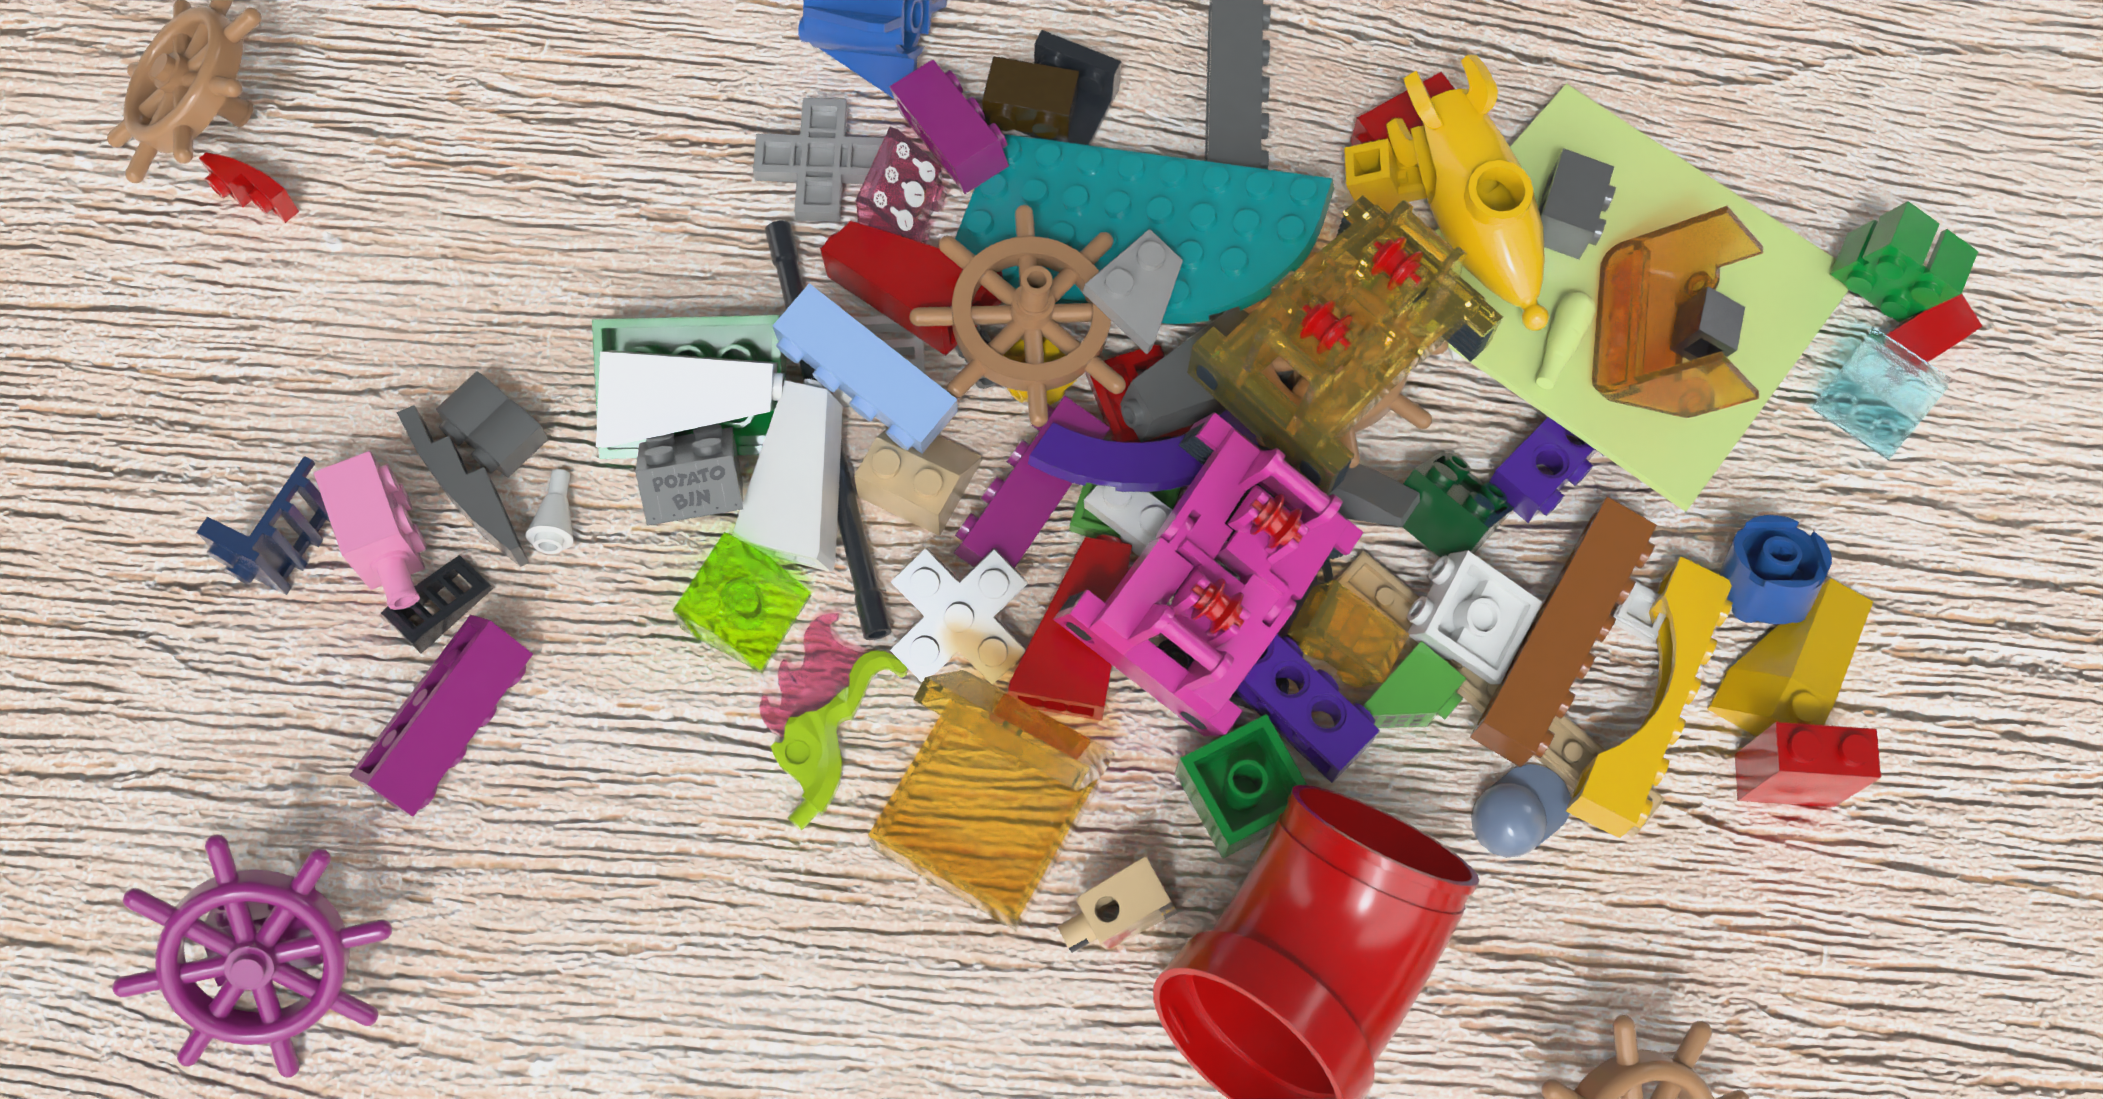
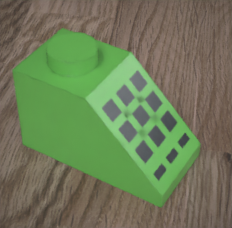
[1363,641,1467,728]

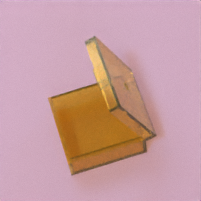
[868,670,1115,932]

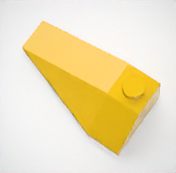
[1707,578,1874,737]

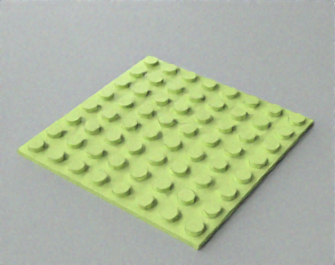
[1385,83,1849,512]

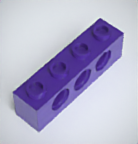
[1489,417,1604,523]
[1235,634,1380,783]

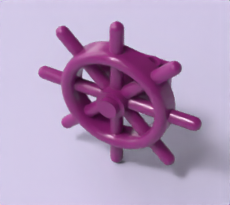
[112,834,392,1078]

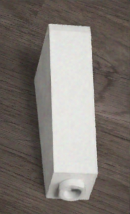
[596,350,785,447]
[731,379,843,572]

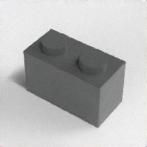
[1539,148,1616,259]

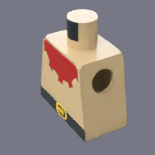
[1057,857,1178,953]

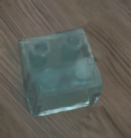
[1811,326,1951,460]

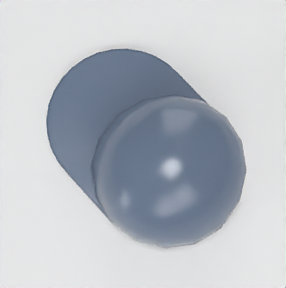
[1471,764,1571,858]

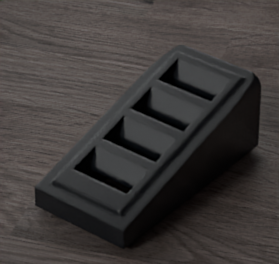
[381,555,493,654]

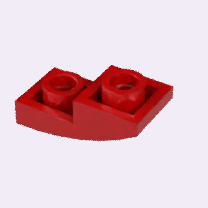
[199,152,299,223]
[1881,294,1983,374]

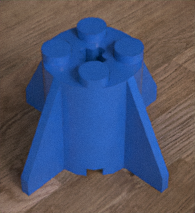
[798,0,947,99]

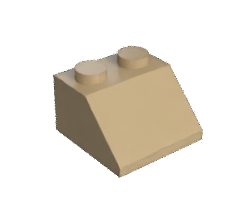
[854,428,982,536]

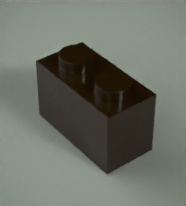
[982,56,1079,140]

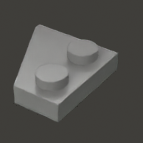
[1082,229,1183,354]

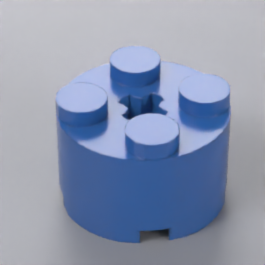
[1719,515,1832,624]

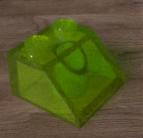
[672,531,812,674]

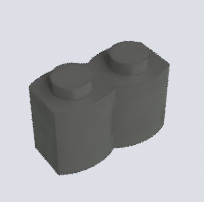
[436,371,548,478]

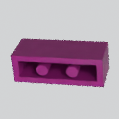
[889,59,1009,194]

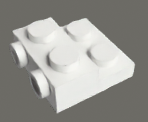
[1407,551,1542,684]

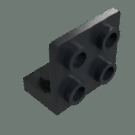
[1016,30,1121,146]

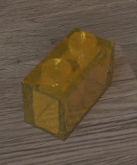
[1287,580,1410,687]

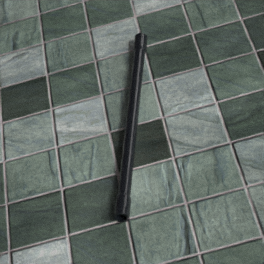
[765,221,892,640]

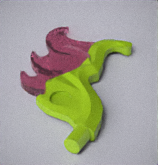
[759,613,908,831]

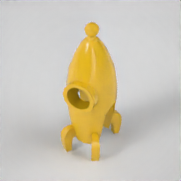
[1386,54,1549,331]

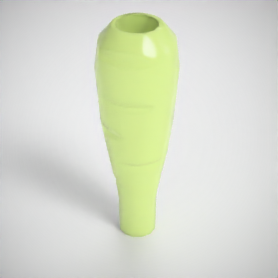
[1536,292,1596,389]

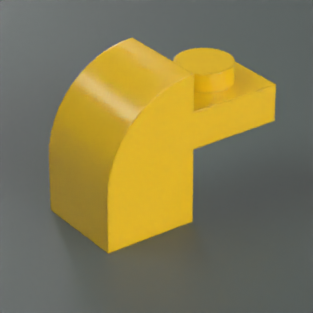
[1344,139,1428,213]

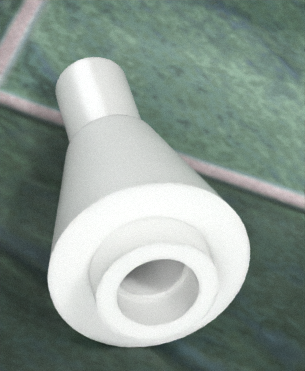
[525,469,573,554]

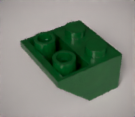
[1403,451,1514,558]

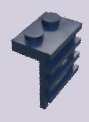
[196,456,330,595]

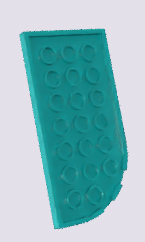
[955,134,1334,324]

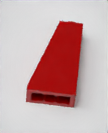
[820,221,1003,356]
[1007,535,1132,721]

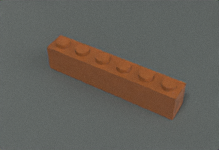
[1470,497,1657,768]

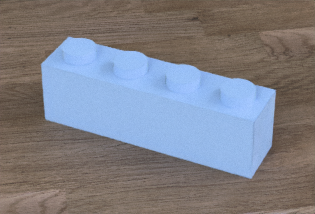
[773,283,958,454]

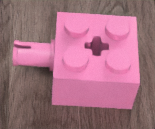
[313,451,427,610]

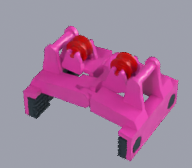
[1053,412,1363,737]

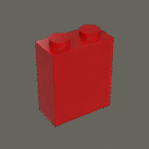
[1735,722,1881,807]

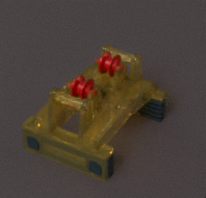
[1187,195,1503,495]

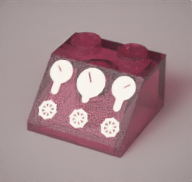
[855,127,947,244]

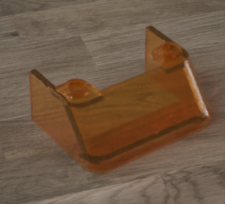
[1592,206,1763,418]

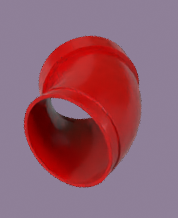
[1153,785,1480,1099]

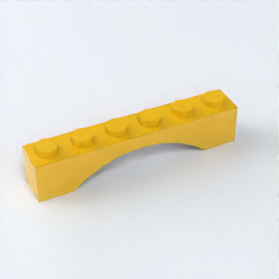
[1566,556,1733,838]

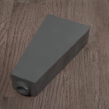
[1120,307,1293,443]

